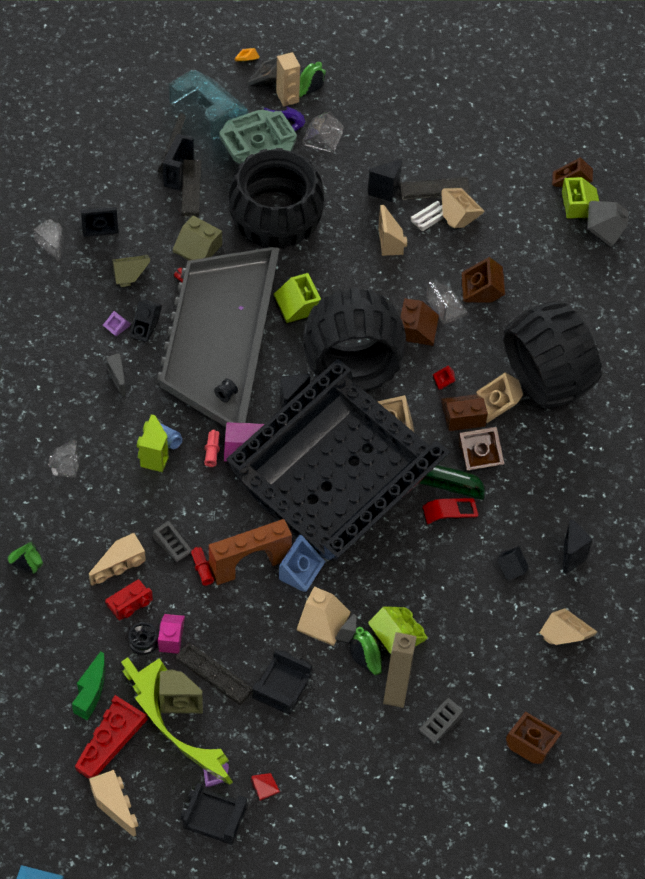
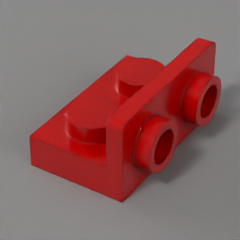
[105,579,153,621]

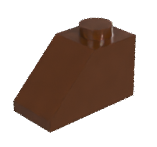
[552,157,593,187]

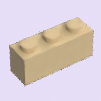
[276,52,300,107]

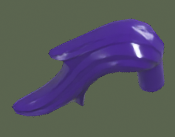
[264,106,305,131]

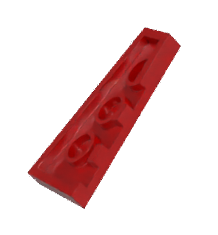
[75,695,148,779]

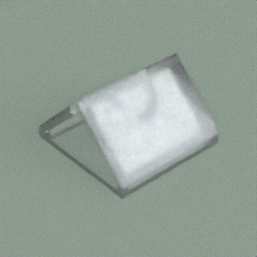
[302,111,344,153]
[426,280,468,325]

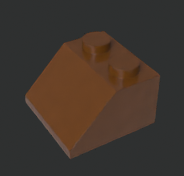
[462,257,505,303]
[401,298,439,346]
[441,394,488,431]

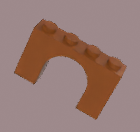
[209,519,292,585]

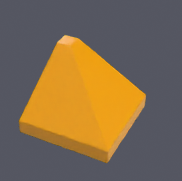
[234,48,259,61]

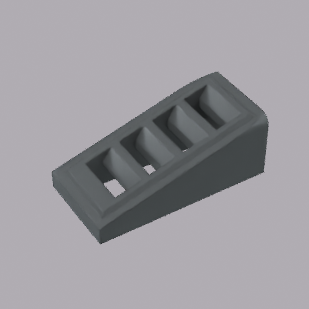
[106,353,126,396]
[151,521,192,563]
[419,698,463,744]

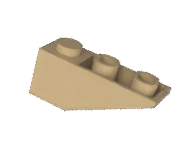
[89,533,146,586]
[89,770,138,836]

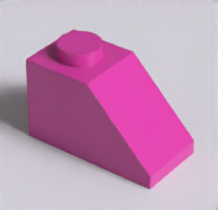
[158,614,185,654]

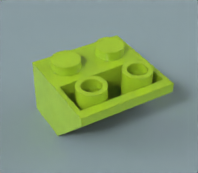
[562,177,599,218]
[274,273,321,323]
[137,414,169,472]
[368,606,428,654]

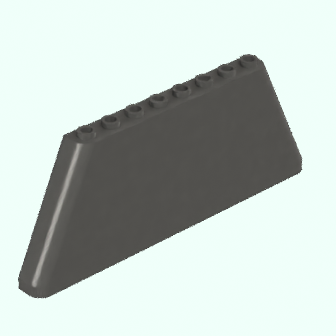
[157,247,279,428]

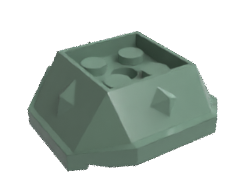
[219,110,297,164]

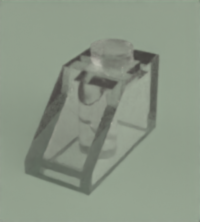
[33,218,63,261]
[49,440,80,478]

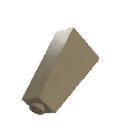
[383,632,417,708]

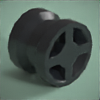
[214,378,238,402]

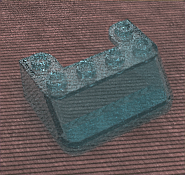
[169,70,248,140]

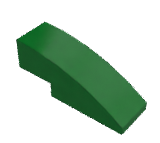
[72,651,105,721]

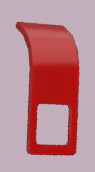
[423,498,478,525]

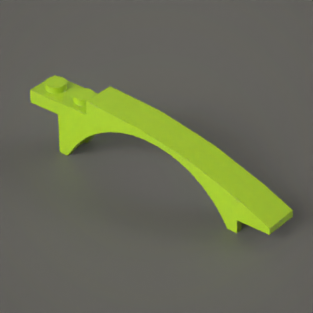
[121,657,233,785]

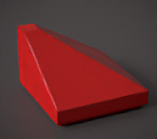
[433,365,456,390]
[251,773,280,801]

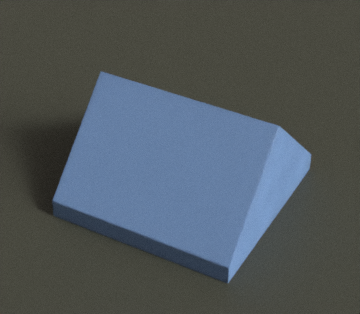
[279,535,325,592]

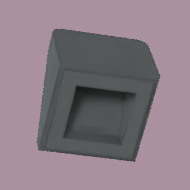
[335,614,357,643]

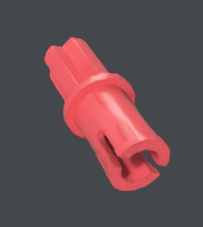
[204,430,220,467]

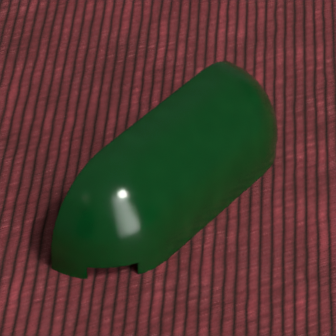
[419,465,485,500]

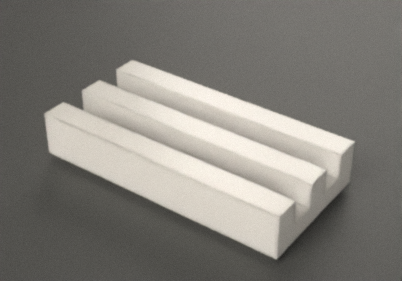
[411,201,444,231]

